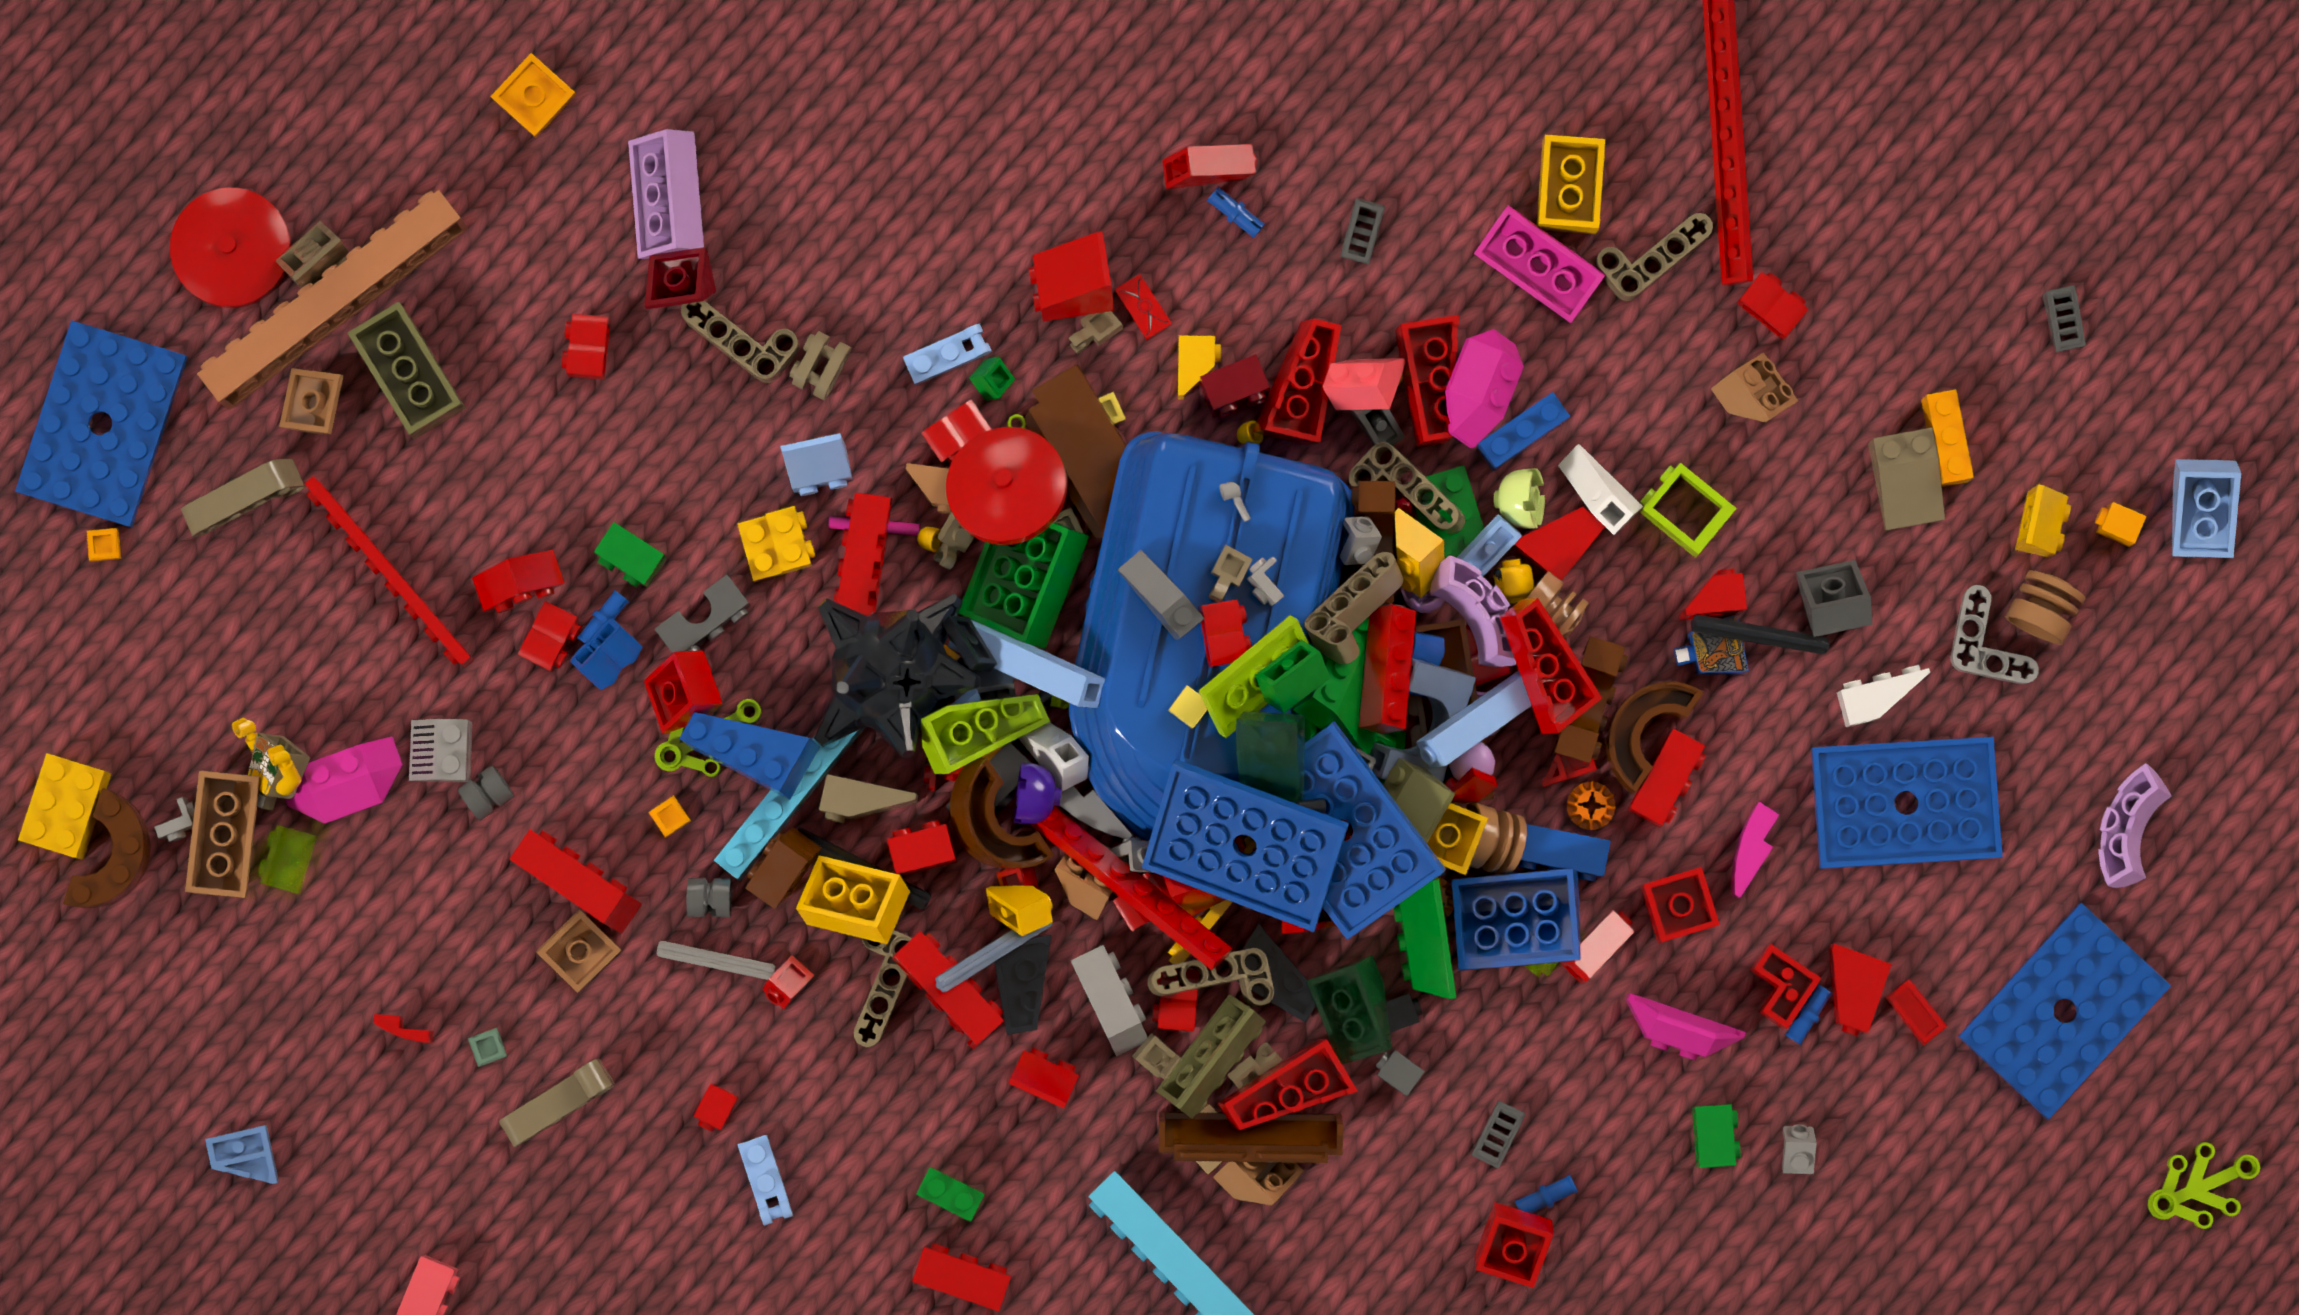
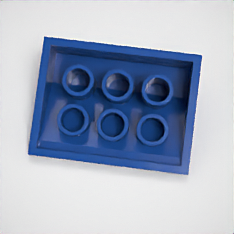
[1452,868,1581,971]

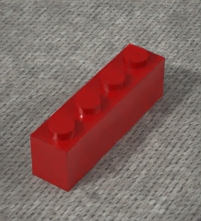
[1359,604,1416,734]

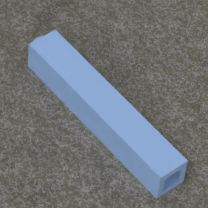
[948,620,1105,708]
[1416,670,1532,768]

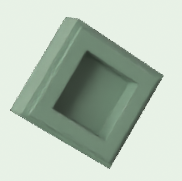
[468,1028,508,1067]

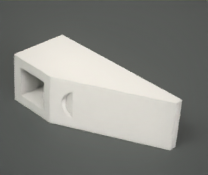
[1558,444,1643,535]
[1837,665,1930,727]
[1018,722,1089,791]

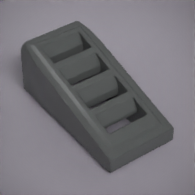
[1340,197,1385,264]
[2042,285,2086,353]
[1471,1100,1526,1169]

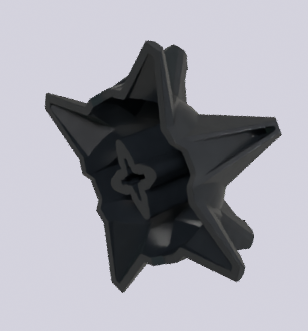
[814,594,981,758]

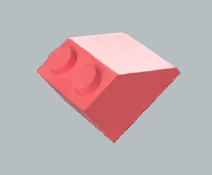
[1323,358,1406,410]

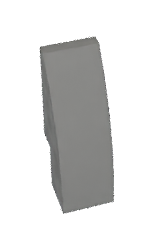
[1056,785,1133,839]

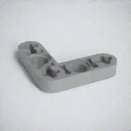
[1950,585,2039,684]

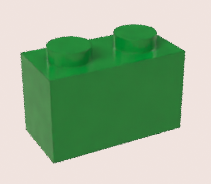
[594,522,667,588]
[1255,639,1330,714]
[1692,1104,1741,1168]
[916,1167,985,1222]

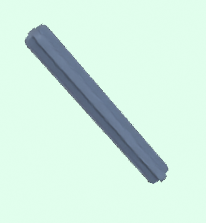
[935,918,1053,992]

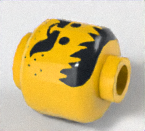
[1493,558,1535,603]

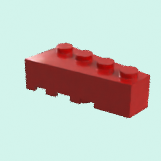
[1395,315,1459,447]
[1252,318,1342,445]
[833,492,892,616]
[1500,598,1602,734]
[510,829,642,934]
[892,931,1004,1050]
[1218,1038,1358,1130]

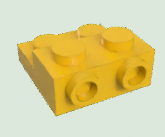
[737,506,816,582]

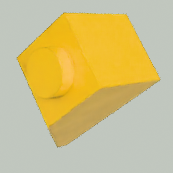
[1178,335,1221,400]
[986,886,1053,936]

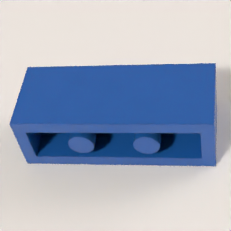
[1476,392,1570,472]
[1518,824,1611,882]

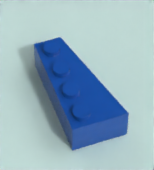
[679,712,820,800]

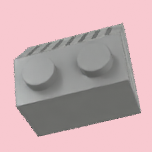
[409,719,472,782]

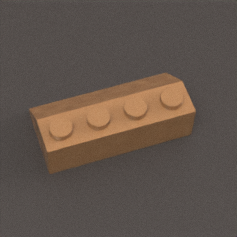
[185,771,260,898]

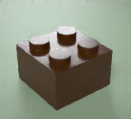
[745,827,822,909]

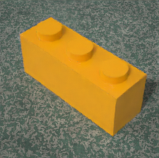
[1921,389,1974,487]

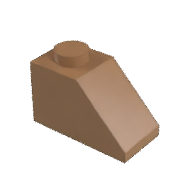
[906,463,952,514]

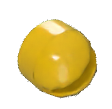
[1236,420,1263,445]
[917,527,942,552]

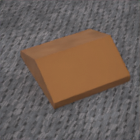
[279,368,343,434]
[536,909,621,993]

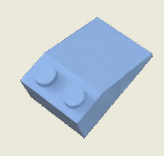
[780,433,853,496]
[2172,459,2241,558]

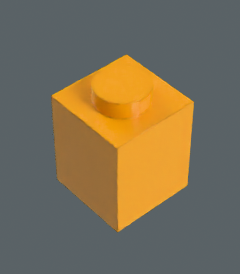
[2095,502,2146,547]

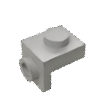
[1339,516,1382,565]
[1247,556,1284,606]
[154,797,195,842]
[1111,838,1154,873]
[1782,1124,1817,1174]

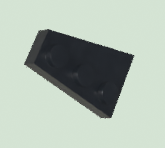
[1236,923,1321,1023]
[994,935,1051,1035]

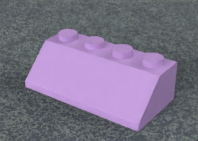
[628,129,704,259]

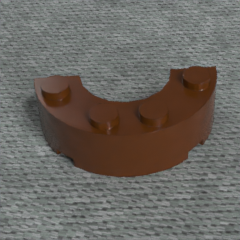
[1351,481,1395,603]
[1554,636,1628,763]
[1606,682,1704,794]
[950,758,1054,868]
[63,788,151,908]

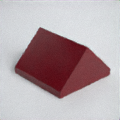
[644,247,716,309]

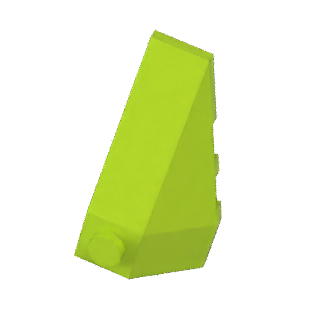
[921,694,1050,774]

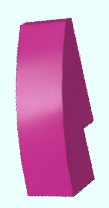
[1731,802,1779,899]

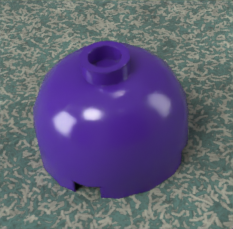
[1014,762,1061,824]

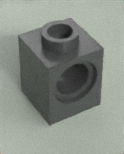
[1376,1050,1425,1096]

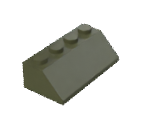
[1383,757,1455,843]
[1156,994,1266,1119]

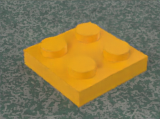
[490,53,576,138]

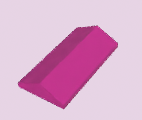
[1474,205,1605,323]

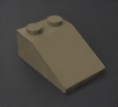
[276,221,349,288]
[1868,428,1945,531]
[819,774,919,824]

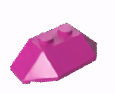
[1445,329,1524,448]
[285,736,403,824]
[1625,993,1746,1061]

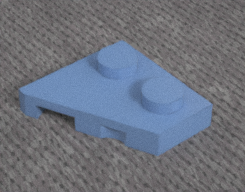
[205,1125,279,1184]

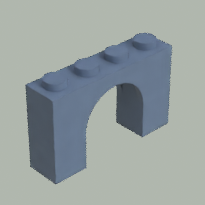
[1370,658,1476,783]

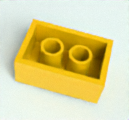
[1537,135,1605,234]
[18,753,112,860]
[796,856,910,945]

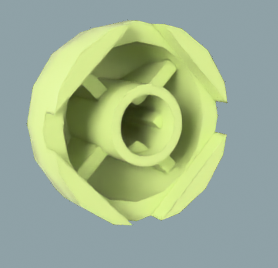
[1494,468,1545,529]

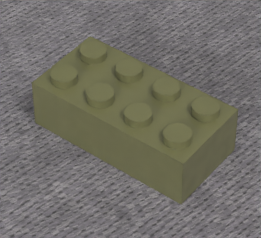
[347,302,466,440]

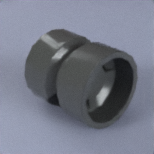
[457,765,515,821]
[686,878,732,918]

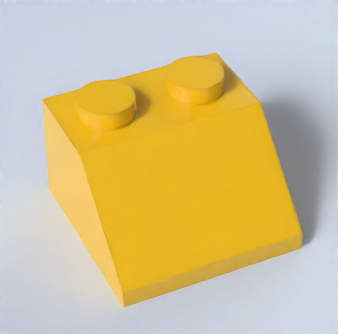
[2015,484,2071,558]
[1395,508,1445,598]
[1427,803,1489,875]

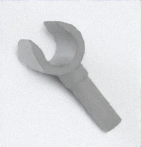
[1219,482,1251,522]

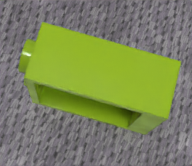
[1640,463,1737,558]

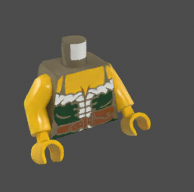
[232,718,310,810]

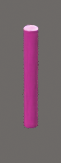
[829,516,920,536]

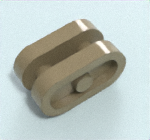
[789,331,852,401]

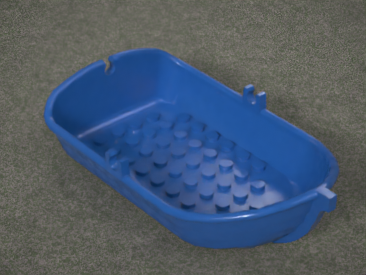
[1069,432,1354,841]

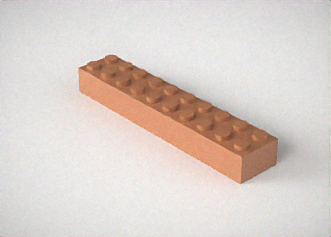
[197,190,469,411]

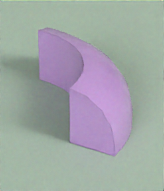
[1430,556,1516,667]
[2098,763,2172,888]

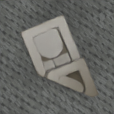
[1132,1033,1182,1080]

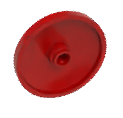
[170,187,292,308]
[946,427,1067,545]

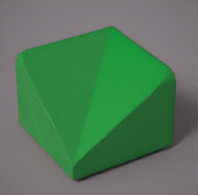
[969,356,1015,401]

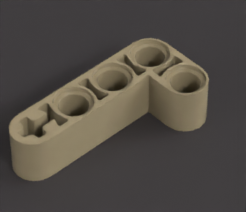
[1595,213,1713,301]
[681,301,799,383]
[1349,442,1465,534]
[181,459,305,537]
[1304,552,1404,664]
[854,930,912,1048]
[1148,948,1274,1007]
[499,1059,616,1148]

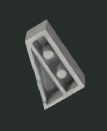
[1071,945,1148,1057]

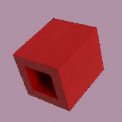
[694,1084,740,1133]

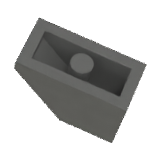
[1349,409,1405,446]

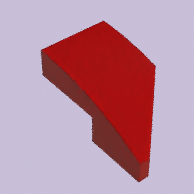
[1542,753,1598,787]
[1444,767,1498,802]
[373,1014,434,1043]

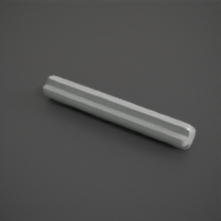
[657,941,776,980]

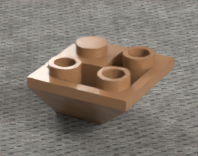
[1711,352,1798,423]
[1055,844,1130,920]
[1213,1162,1304,1206]

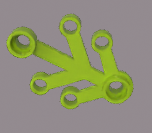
[655,699,761,777]
[2148,1142,2260,1229]

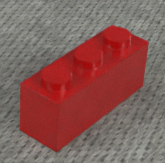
[1627,728,1706,827]
[912,1242,1011,1312]

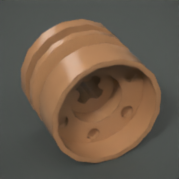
[2005,570,2086,645]
[1526,571,1589,640]
[1465,802,1527,875]

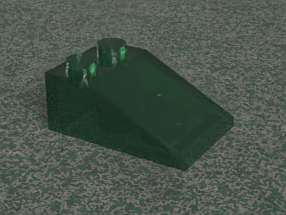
[1236,711,1305,803]
[1307,955,1392,1065]

